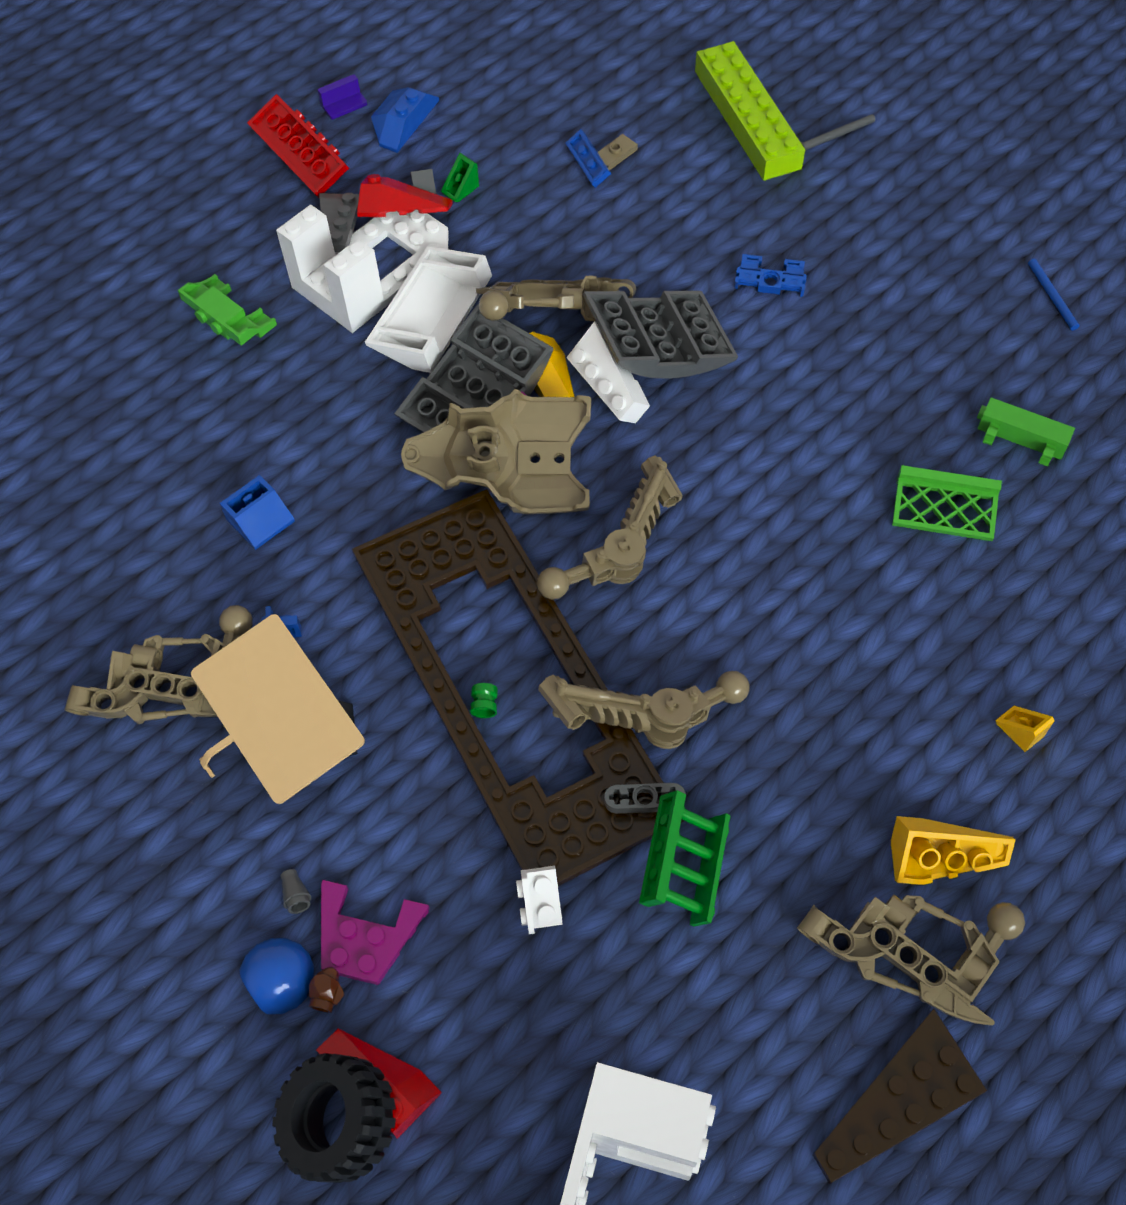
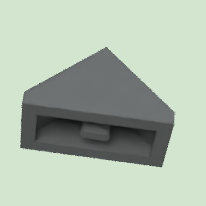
[410,169,436,194]

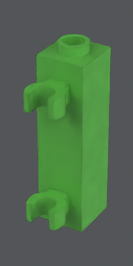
[977,398,1075,466]

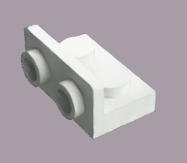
[516,866,563,934]

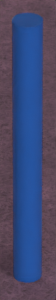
[1028,258,1080,331]

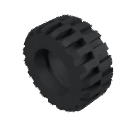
[272,1053,396,1183]

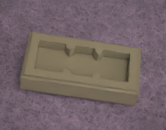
[598,134,638,170]

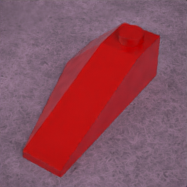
[357,174,453,217]
[316,1028,442,1139]

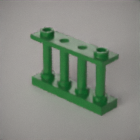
[639,790,730,927]

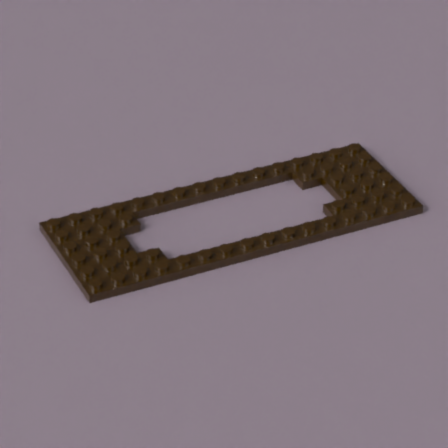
[352,489,684,886]

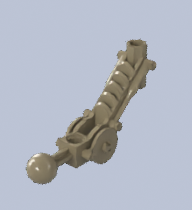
[537,455,683,600]
[539,671,750,749]

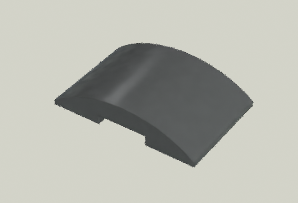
[583,291,738,378]
[394,304,553,433]

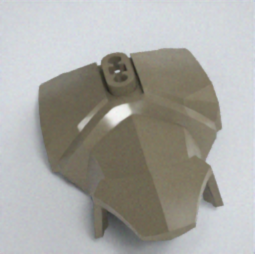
[401,389,591,514]

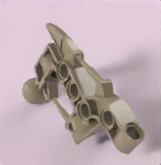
[476,276,636,321]
[64,605,253,724]
[797,894,1025,1026]

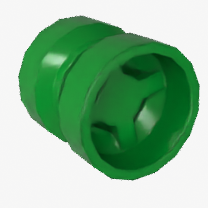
[470,683,498,718]

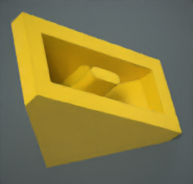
[995,706,1054,752]

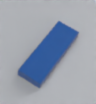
[566,129,612,188]

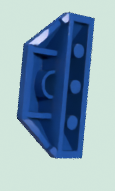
[371,87,439,153]

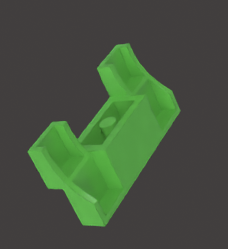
[178,274,277,346]

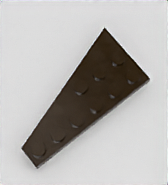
[813,1009,987,1184]

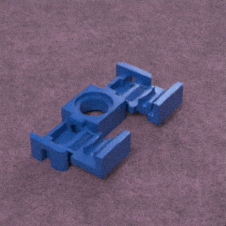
[734,254,807,297]

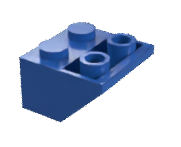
[220,475,295,550]

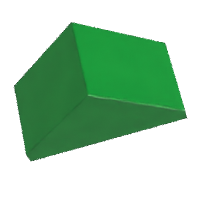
[441,152,479,203]

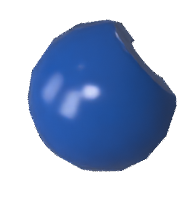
[239,938,314,1014]

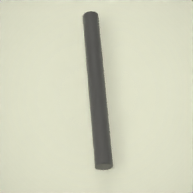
[801,114,875,151]

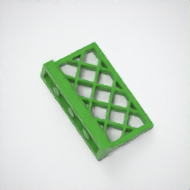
[892,465,1002,541]

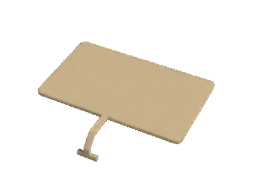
[191,614,365,804]

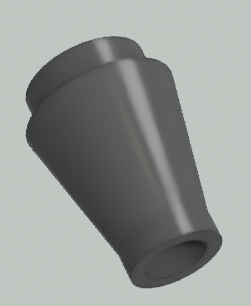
[280,869,311,914]

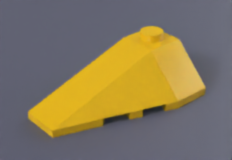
[529,332,574,397]
[891,816,1015,885]

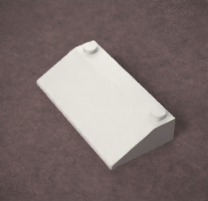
[365,246,492,373]

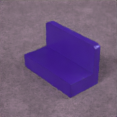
[317,74,367,120]

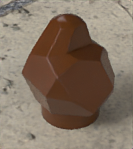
[309,967,344,1013]

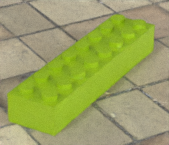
[695,41,805,181]

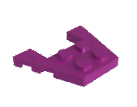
[321,880,430,985]

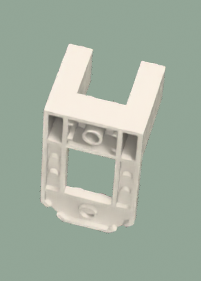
[276,204,449,333]
[560,1062,716,1205]

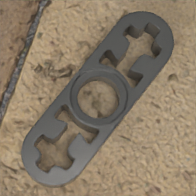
[604,783,686,814]

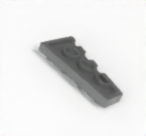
[319,193,359,252]

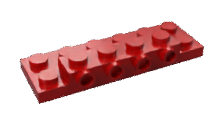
[247,94,349,198]

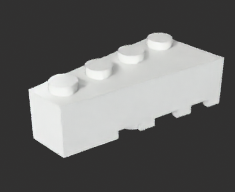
[566,321,650,424]

